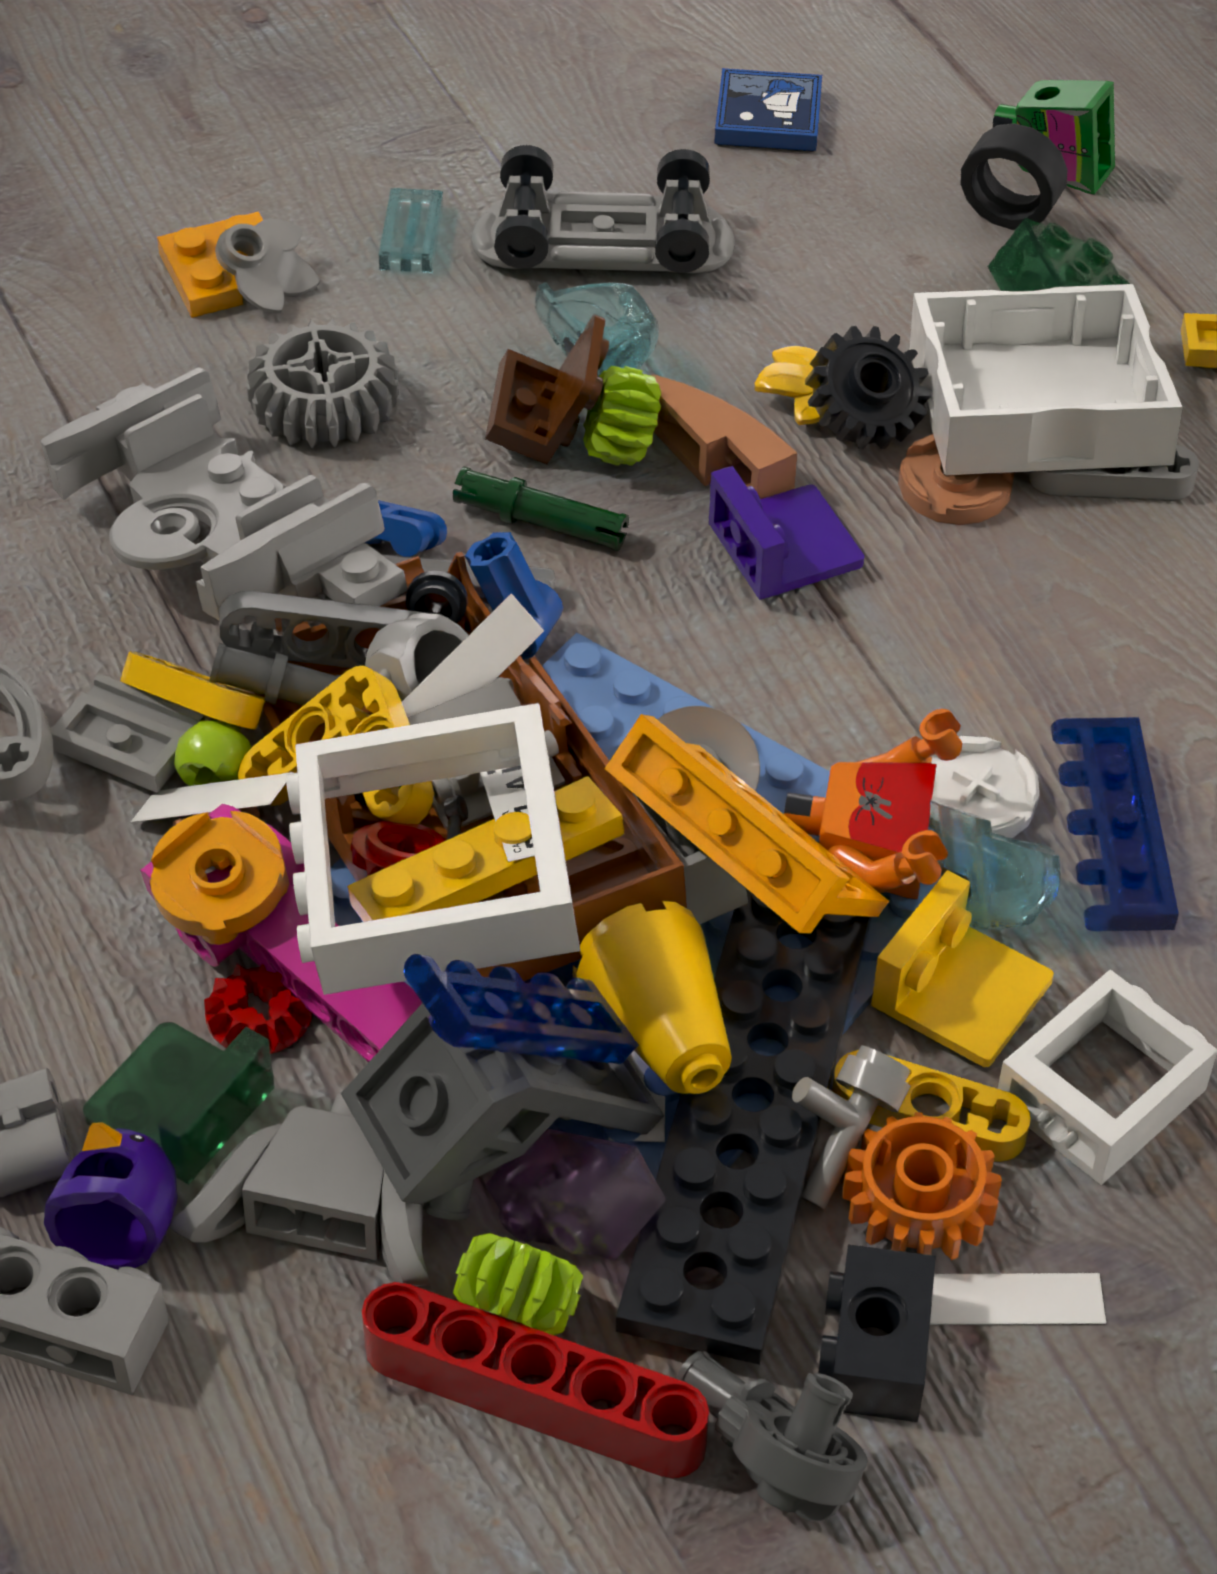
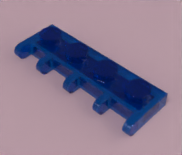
[1050,717,1179,932]
[403,954,639,1064]

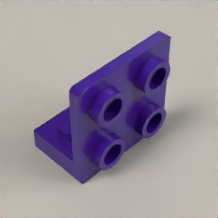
[709,466,865,600]

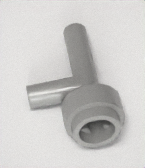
[792,1045,911,1209]

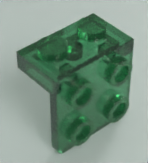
[987,217,1130,292]
[83,1022,275,1185]

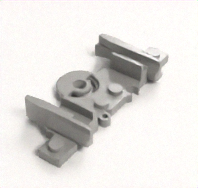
[40,367,407,620]

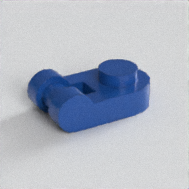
[365,500,447,557]

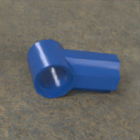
[465,532,563,660]

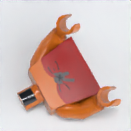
[784,708,963,900]

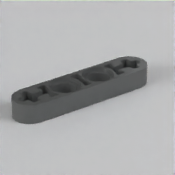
[219,591,452,668]

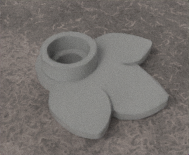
[215,218,320,313]

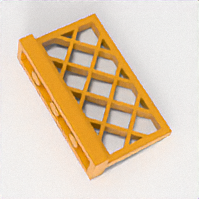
[604,714,889,934]

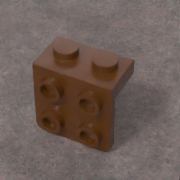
[485,314,609,465]

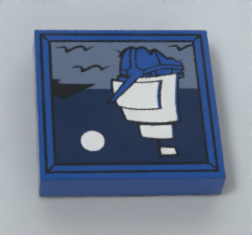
[714,68,823,151]

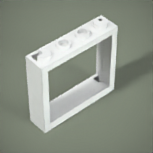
[286,703,580,995]

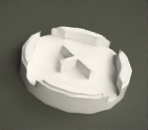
[929,736,1039,845]

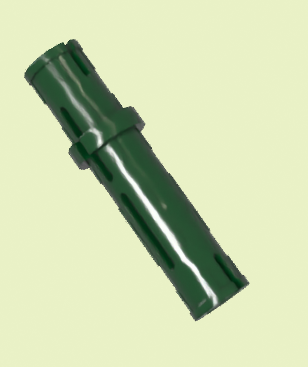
[453,466,629,551]

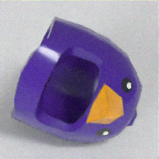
[43,1122,178,1270]

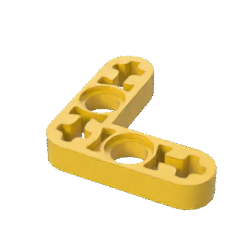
[238,665,434,824]

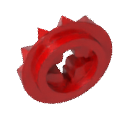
[350,821,446,876]
[204,963,313,1056]

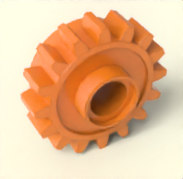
[843,1112,1002,1260]

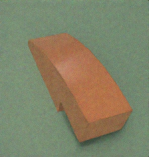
[651,374,797,499]

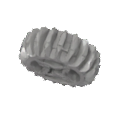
[246,319,399,449]

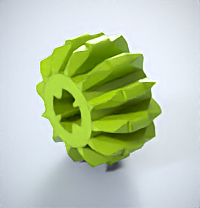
[583,365,661,466]
[453,1233,583,1335]

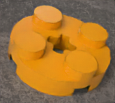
[150,811,289,945]

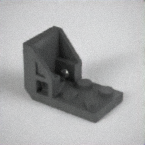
[341,981,664,1205]

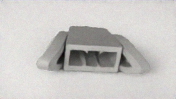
[169,1091,430,1286]

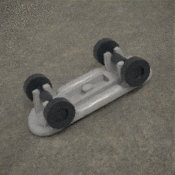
[471,145,735,273]

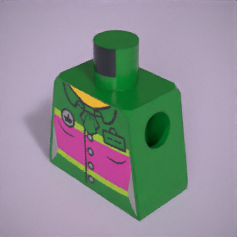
[993,80,1115,195]

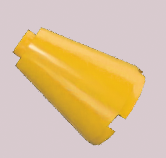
[572,901,732,1094]

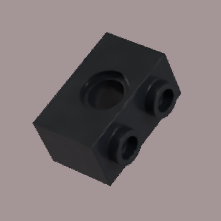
[818,1244,936,1422]

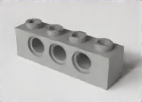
[0,1227,169,1395]

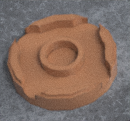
[898,434,1015,525]

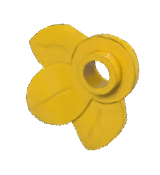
[754,346,821,425]

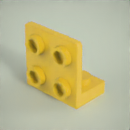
[871,870,1054,1067]

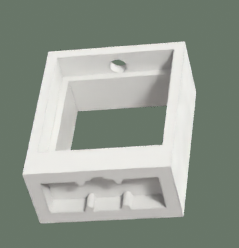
[998,970,1217,1185]

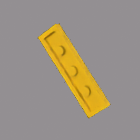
[347,776,624,922]

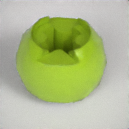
[174,719,252,786]

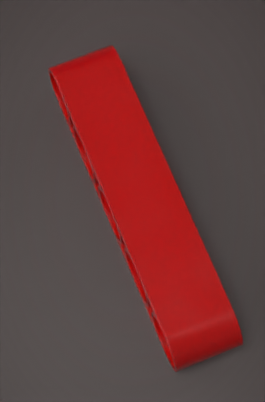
[361,1282,709,1479]

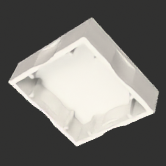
[909,284,1182,475]

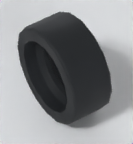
[960,123,1068,230]

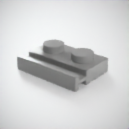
[51,673,205,793]

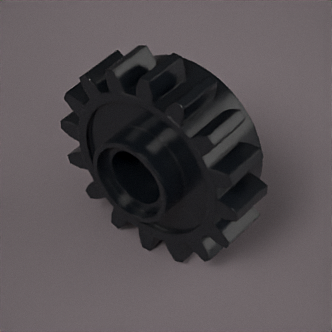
[805,326,932,449]

